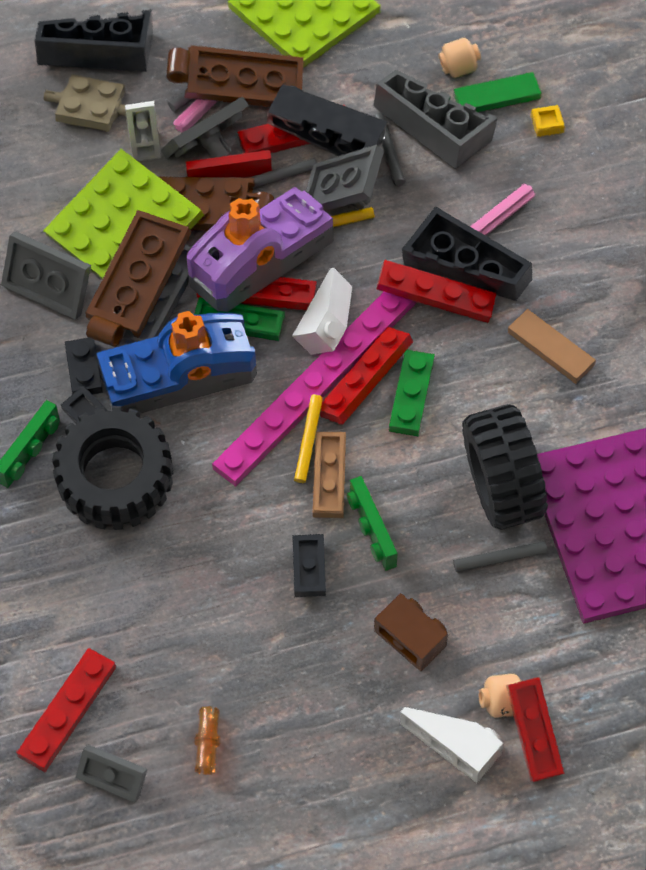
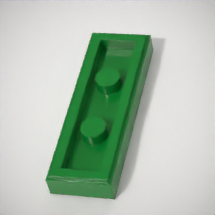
[453,72,541,112]
[194,297,285,341]

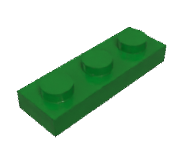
[389,350,435,437]
[0,400,60,488]
[347,476,398,571]

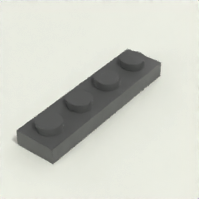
[123,245,192,344]

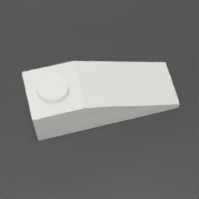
[125,101,161,161]
[292,268,352,355]
[400,707,503,783]

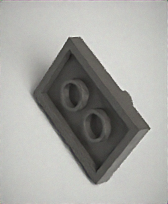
[160,96,248,159]
[306,145,384,211]
[1,231,91,320]

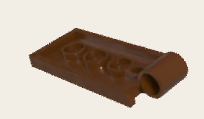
[166,45,304,107]
[159,177,275,231]
[86,210,192,347]

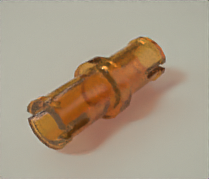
[194,706,221,775]

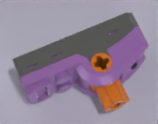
[186,187,334,312]

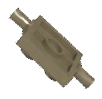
[43,75,126,131]

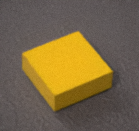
[531,105,565,137]

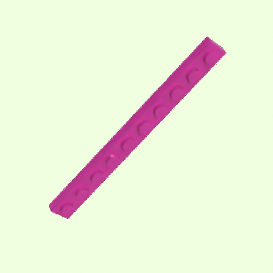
[212,292,417,487]

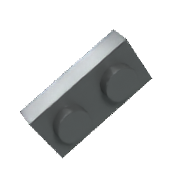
[75,745,148,802]

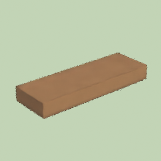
[508,309,596,384]
[313,431,346,518]

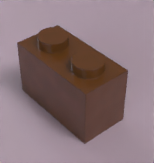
[374,593,448,672]

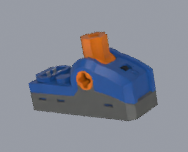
[96,311,257,414]

